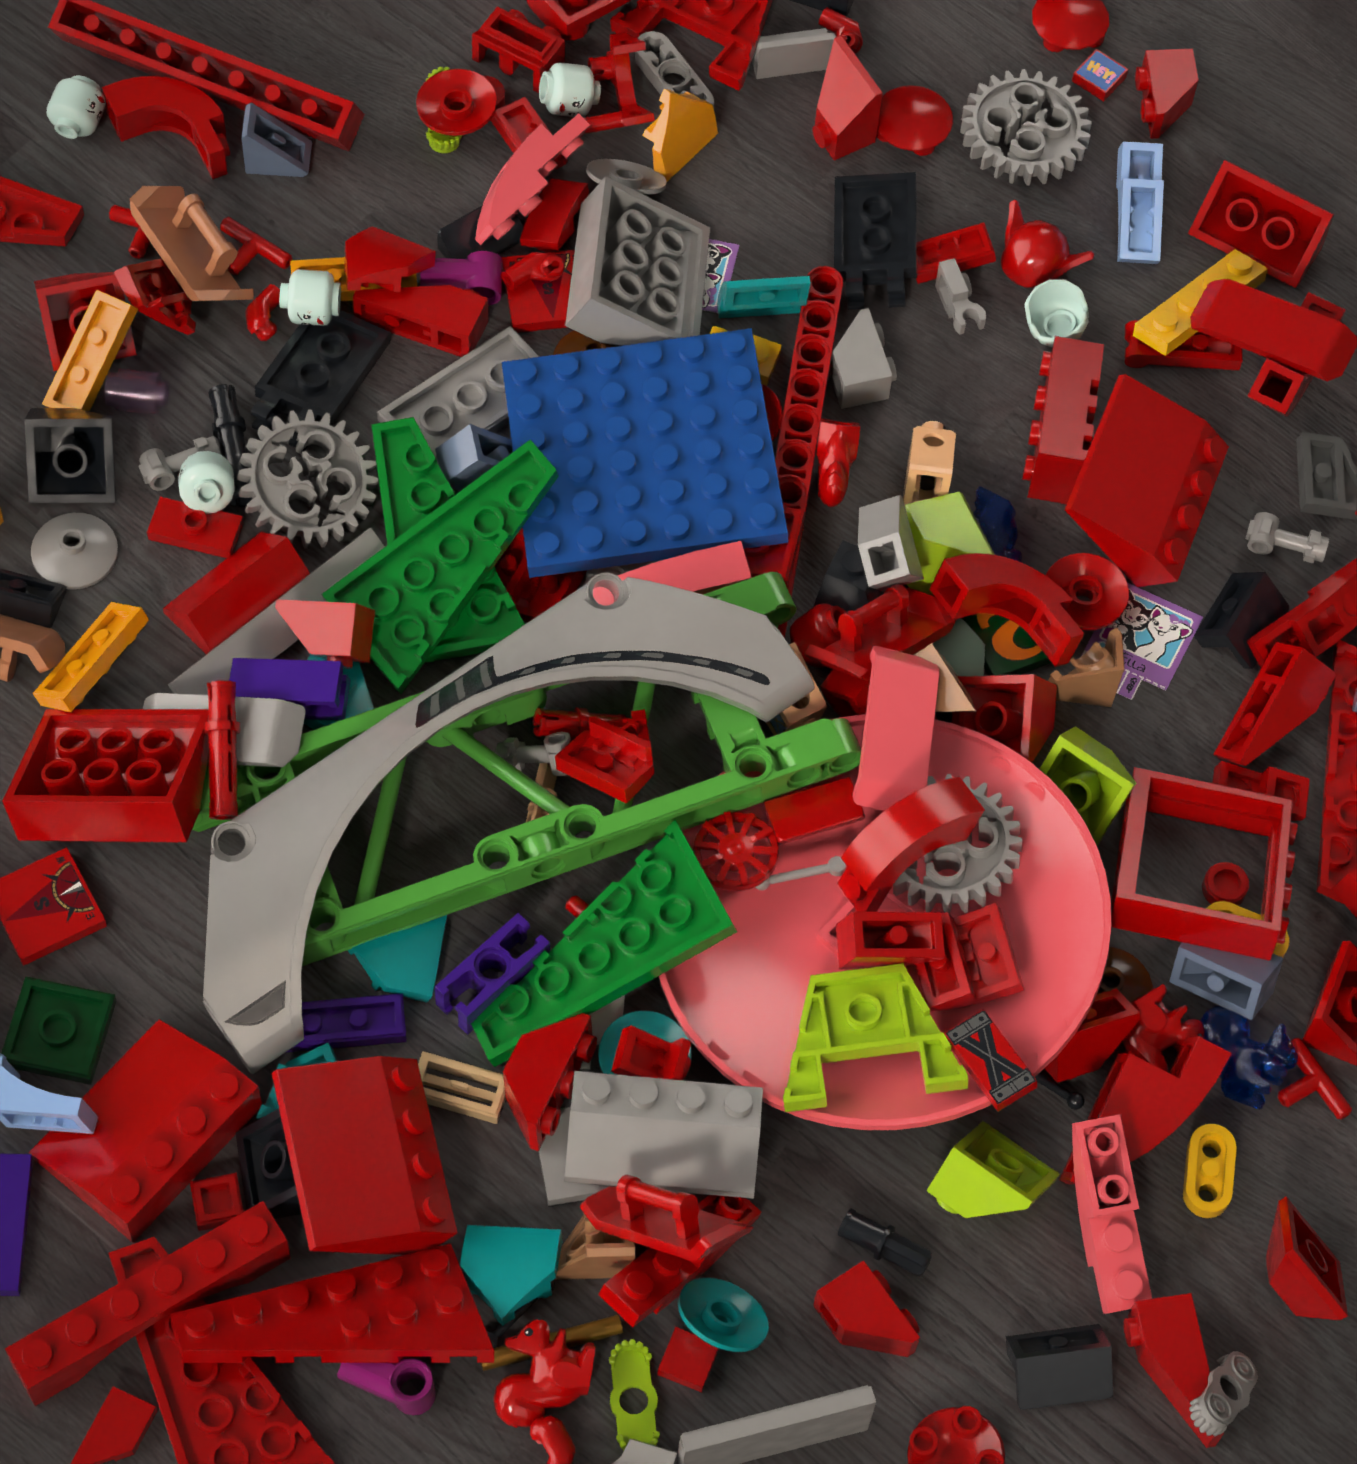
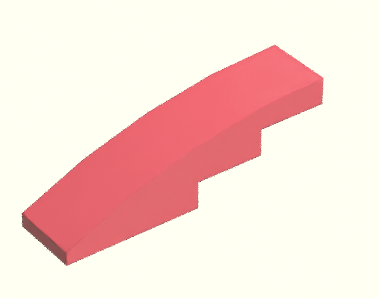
[593,541,752,606]

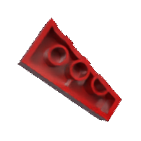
[1022,336,1104,504]

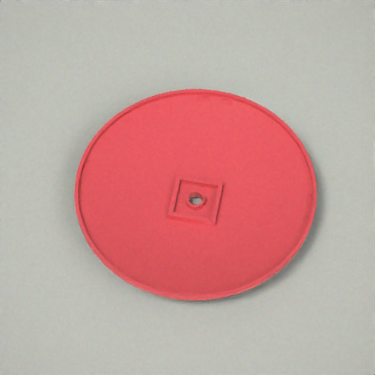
[659,714,1111,1130]

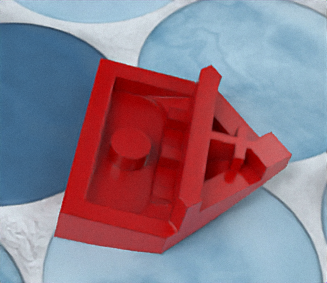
[344,226,436,292]
[114,258,196,335]
[555,709,654,804]

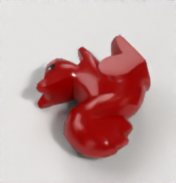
[816,418,860,507]
[1121,983,1204,1072]
[493,1319,596,1428]

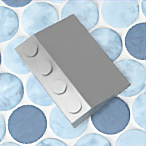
[565,176,710,346]

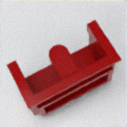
[472,6,565,93]

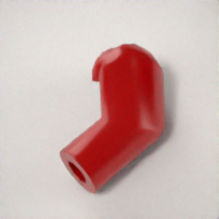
[818,7,863,54]
[501,252,565,290]
[245,284,280,342]
[530,1415,576,1464]

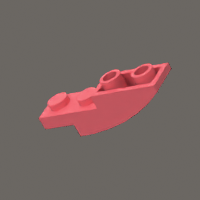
[475,113,590,245]
[1072,1114,1152,1314]

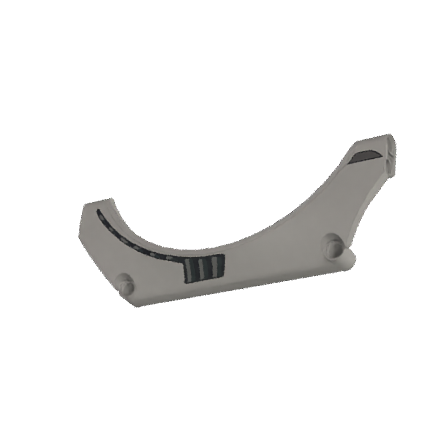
[202,572,815,1075]

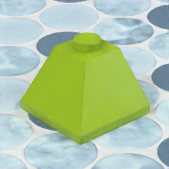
[905,492,995,597]
[1039,726,1136,846]
[927,1121,1060,1218]

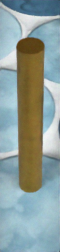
[481,1315,623,1371]

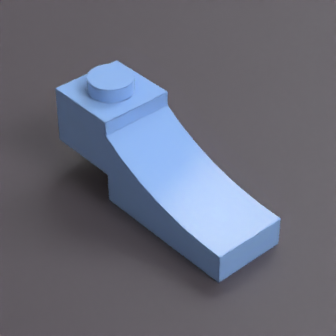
[1116,142,1164,264]
[0,1053,98,1134]

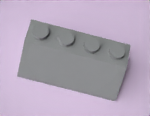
[564,1071,763,1199]

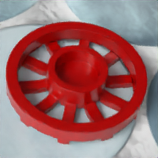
[693,811,779,891]

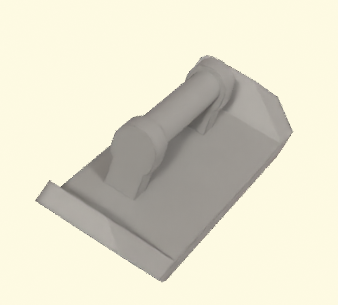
[143,693,305,767]

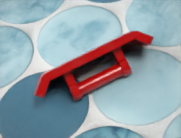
[1190,279,1357,382]
[804,584,957,681]
[580,1174,754,1262]

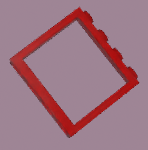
[1111,767,1298,961]

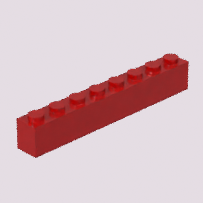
[48,0,365,151]

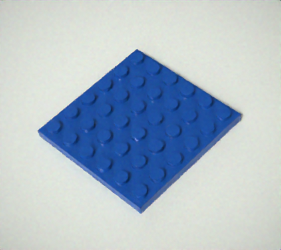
[502,328,788,578]

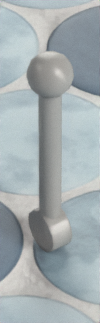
[755,856,846,891]

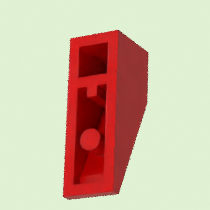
[353,285,488,357]
[1213,642,1337,766]
[1124,1293,1224,1448]

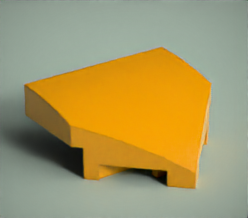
[642,89,718,182]

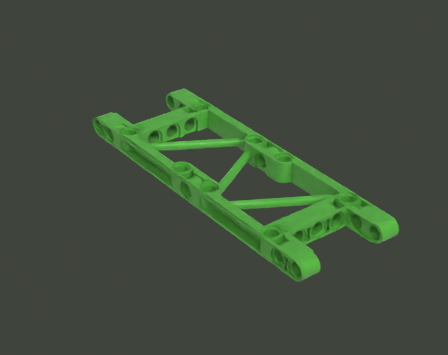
[192,572,861,966]

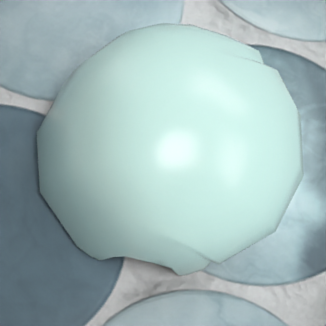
[1025,279,1089,347]

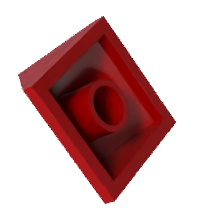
[1302,941,1357,1066]

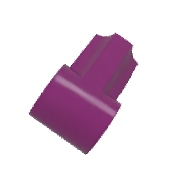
[420,251,503,306]
[337,1359,436,1416]

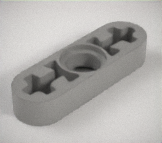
[635,31,714,109]

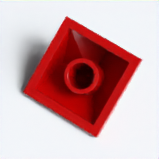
[1266,1196,1348,1321]

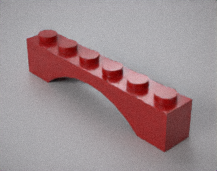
[5,1201,291,1406]

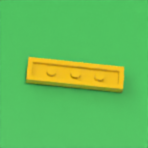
[1133,249,1268,356]

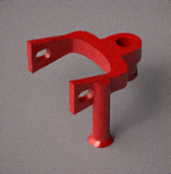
[580,32,655,138]

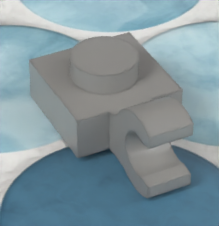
[935,258,986,335]

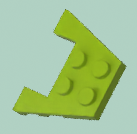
[783,963,968,1112]

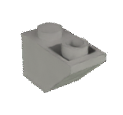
[829,308,897,409]
[858,495,924,592]

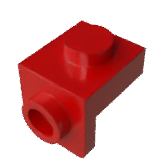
[611,1025,691,1080]

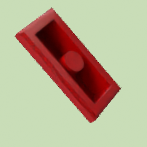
[764,777,865,845]

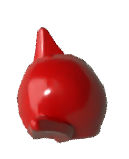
[1001,199,1094,288]

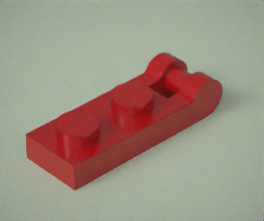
[1125,320,1243,371]

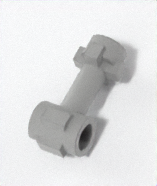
[138,436,221,491]
[1245,512,1329,563]
[495,732,571,776]

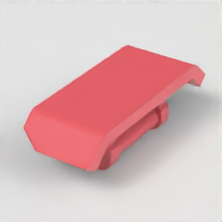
[852,646,939,811]

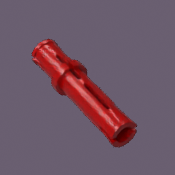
[204,681,240,820]

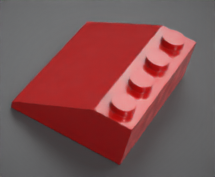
[1065,374,1229,587]
[2,709,209,842]
[28,1019,262,1243]
[272,1056,458,1255]

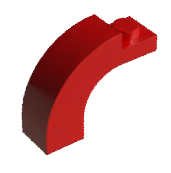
[101,76,230,179]
[1247,292,1346,417]
[929,553,1084,667]
[837,776,985,912]

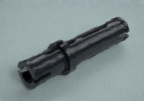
[208,384,252,507]

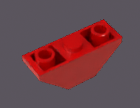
[503,1013,597,1151]

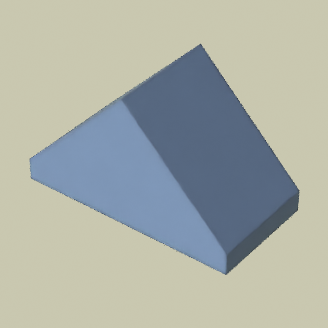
[241,103,312,177]

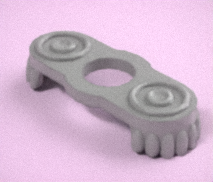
[1189,1351,1258,1436]

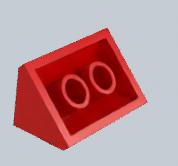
[1188,160,1334,288]
[162,532,310,654]

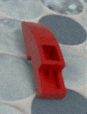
[1246,558,1357,668]
[598,1195,762,1327]

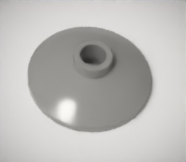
[586,159,667,195]
[31,513,118,590]

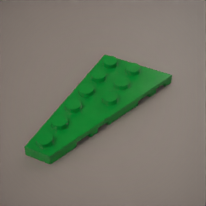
[371,417,525,663]
[321,439,558,695]
[471,820,737,1068]

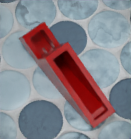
[1059,1036,1232,1184]

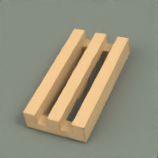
[418,1051,506,1124]

